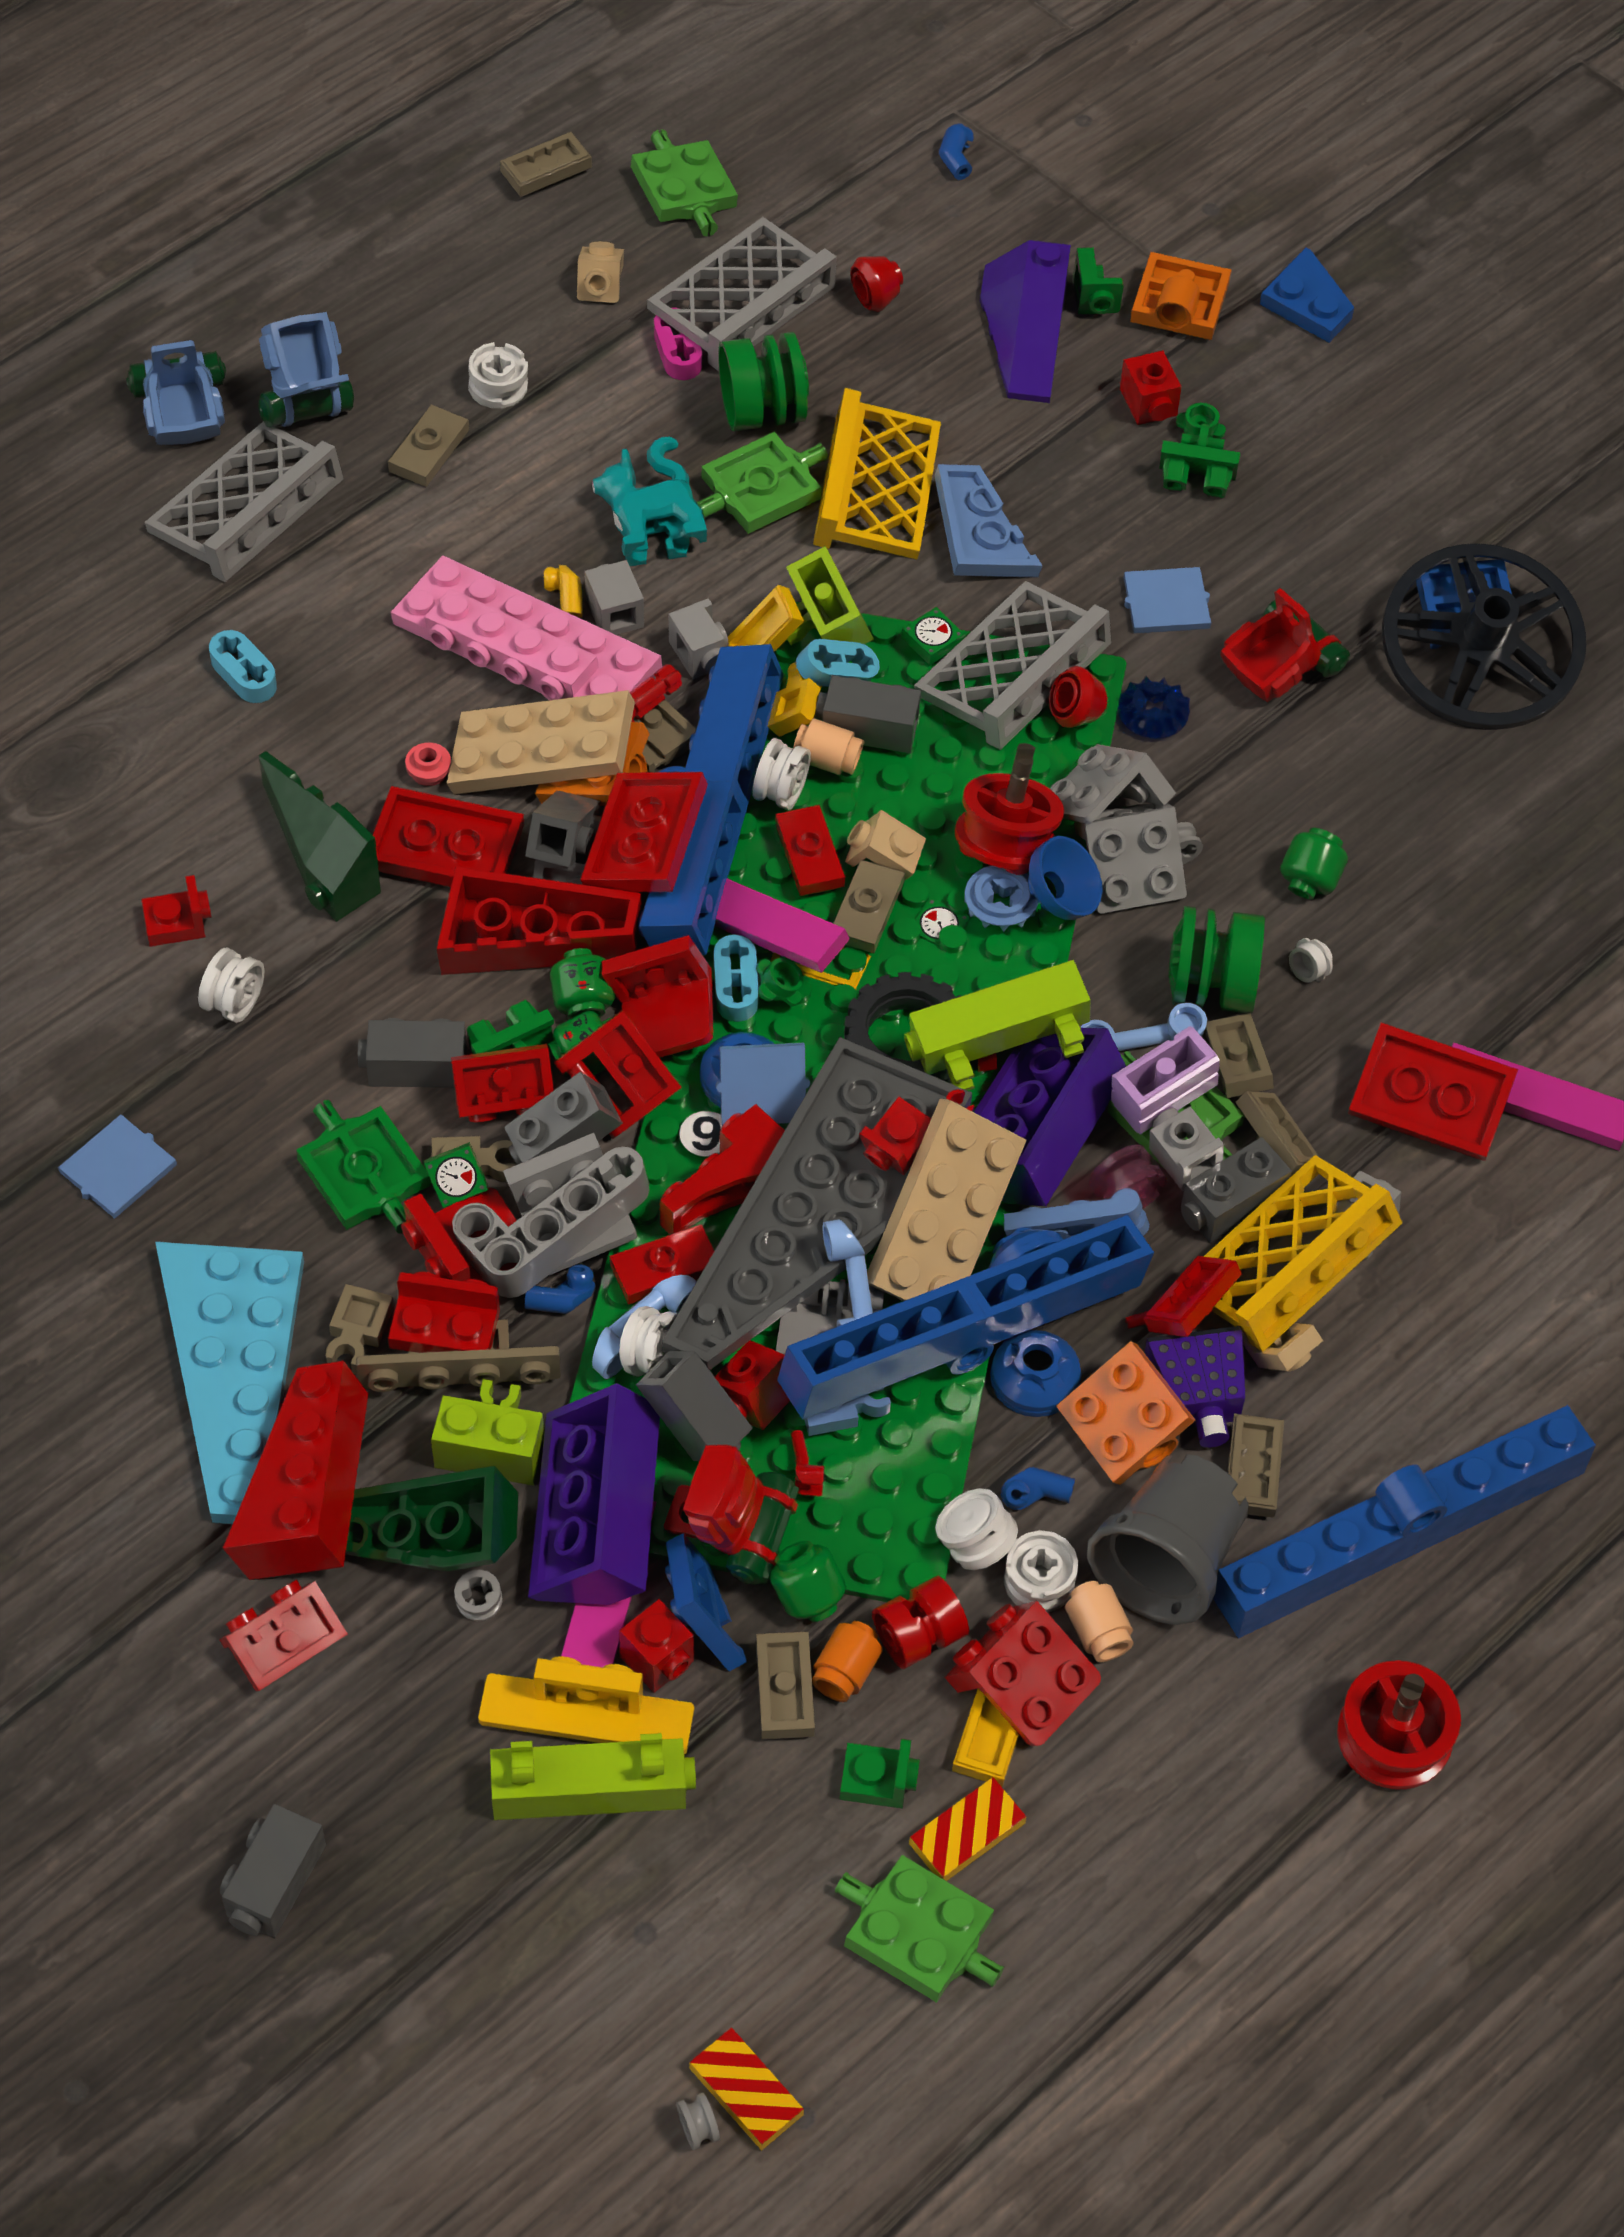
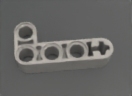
[452,1146,650,1298]

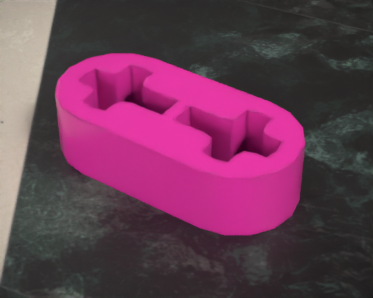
[654,308,702,380]

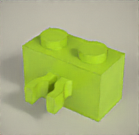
[786,546,874,645]
[431,1379,544,1486]

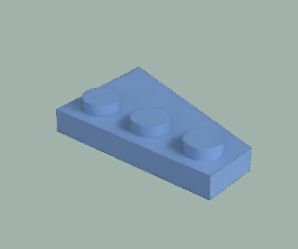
[934,464,1042,577]

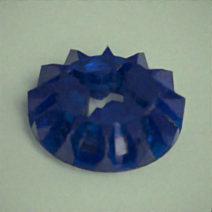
[1118,676,1190,739]

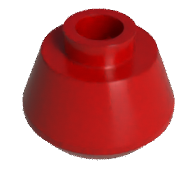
[850,256,903,312]
[1049,666,1108,728]

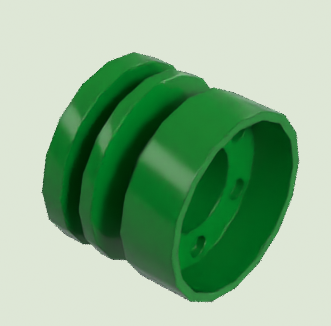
[718,332,809,431]
[1168,906,1265,1014]

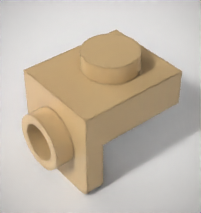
[577,241,624,303]
[845,810,926,881]
[1242,1323,1323,1372]

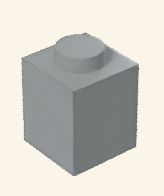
[585,560,644,635]

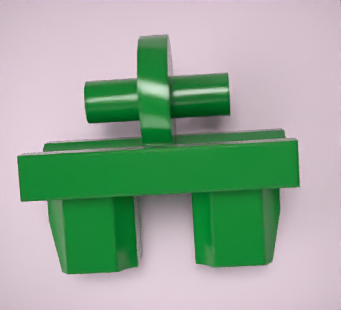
[1159,423,1240,498]
[467,1000,554,1054]

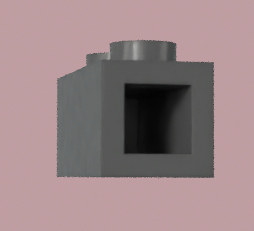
[815,675,921,753]
[525,790,602,867]
[358,1018,467,1088]
[504,1072,623,1164]
[1180,1137,1292,1243]
[636,1351,752,1461]
[220,1804,326,1938]

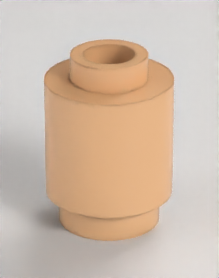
[793,718,864,775]
[1065,1581,1134,1662]

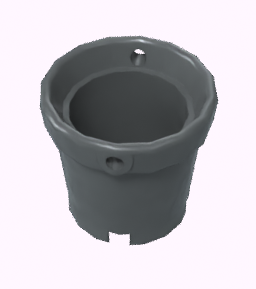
[1087,1454,1248,1625]

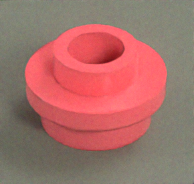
[405,742,451,786]

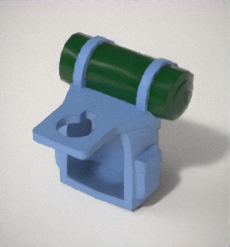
[258,312,354,428]
[126,340,226,445]

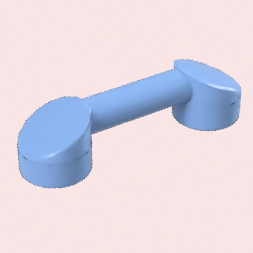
[1081,1003,1207,1051]
[822,1219,873,1327]
[592,1275,697,1379]

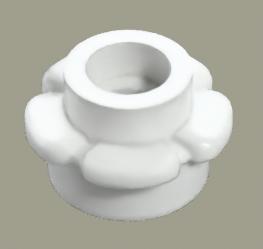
[1289,938,1333,982]

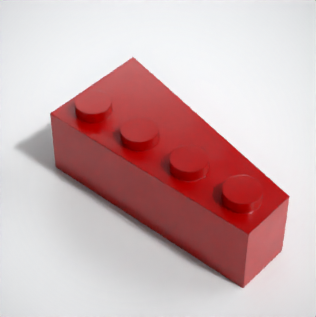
[437,867,642,975]
[223,1361,369,1580]

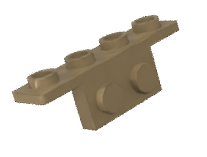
[356,1319,561,1392]

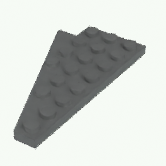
[662,1037,972,1370]

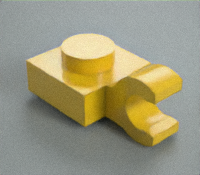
[767,662,822,737]

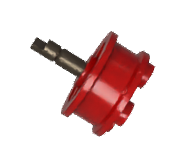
[955,743,1064,875]
[1337,1660,1461,1790]

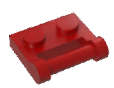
[553,1010,682,1139]

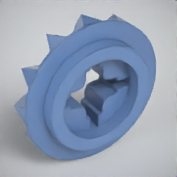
[964,866,1039,932]

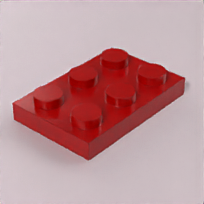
[580,772,708,892]
[373,786,525,887]
[1348,1022,1518,1161]

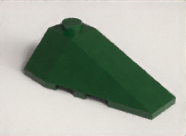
[258,751,381,922]
[345,1466,519,1571]

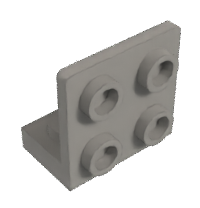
[1050,744,1176,824]
[1074,803,1187,913]
[503,1133,637,1275]

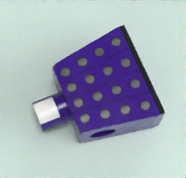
[1145,1326,1245,1448]

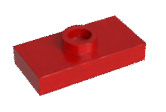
[775,805,845,896]
[610,1224,714,1304]
[1143,1256,1242,1337]

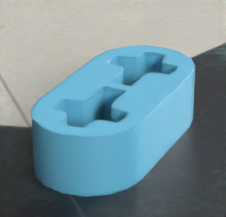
[209,630,277,703]
[796,639,879,687]
[714,934,759,1022]

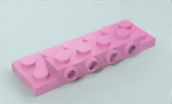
[391,555,662,700]

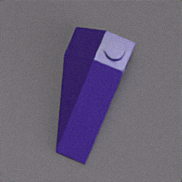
[980,240,1071,403]

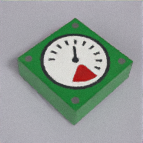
[901,607,965,665]
[915,897,971,946]
[424,1142,489,1208]

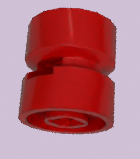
[872,1576,969,1669]

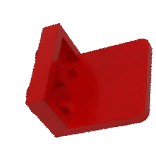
[602,935,713,1058]
[401,1187,518,1283]
[944,1601,1101,1746]

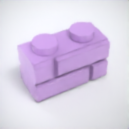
[1111,1026,1220,1134]

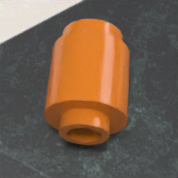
[812,1621,883,1702]

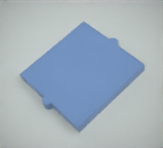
[1123,567,1211,633]
[715,1043,810,1126]
[58,1114,177,1218]

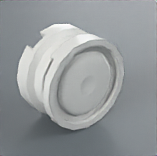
[469,342,528,408]
[753,738,811,810]
[198,947,265,1023]
[619,1306,678,1376]
[935,1488,1018,1570]
[1004,1530,1078,1612]

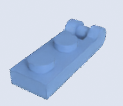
[1004,1188,1150,1239]

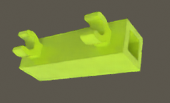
[904,960,1091,1091]
[490,1733,696,1820]

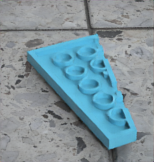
[155,1242,304,1524]

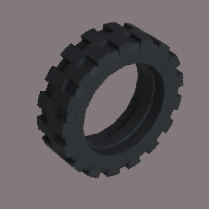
[844,972,961,1084]

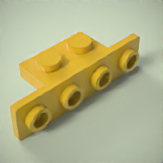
[478,1656,694,1754]

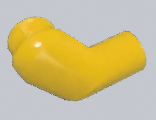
[544,565,583,618]

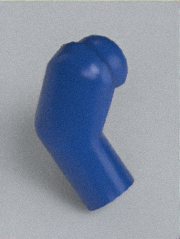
[939,123,974,180]
[525,1265,595,1314]
[1001,1467,1076,1510]

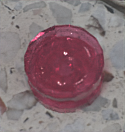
[1089,1144,1167,1209]

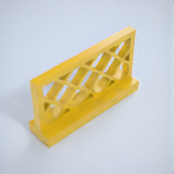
[813,388,941,560]
[1204,1155,1402,1352]

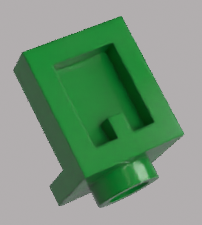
[1073,247,1124,314]
[840,1739,920,1809]

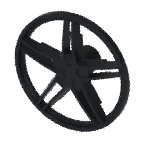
[1382,544,1586,730]

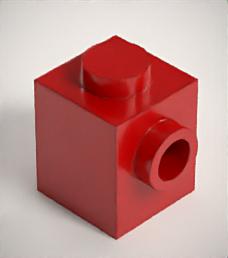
[1120,350,1182,425]
[715,1340,790,1430]
[619,1599,694,1693]

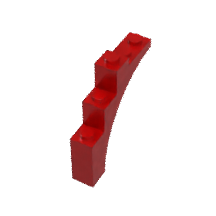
[660,1104,785,1235]

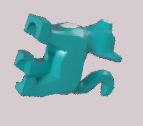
[592,437,707,566]

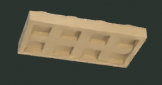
[447,690,635,794]
[867,1099,1027,1301]

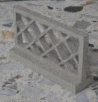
[647,217,837,371]
[144,421,344,582]
[914,581,1111,750]

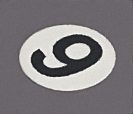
[680,1111,722,1156]

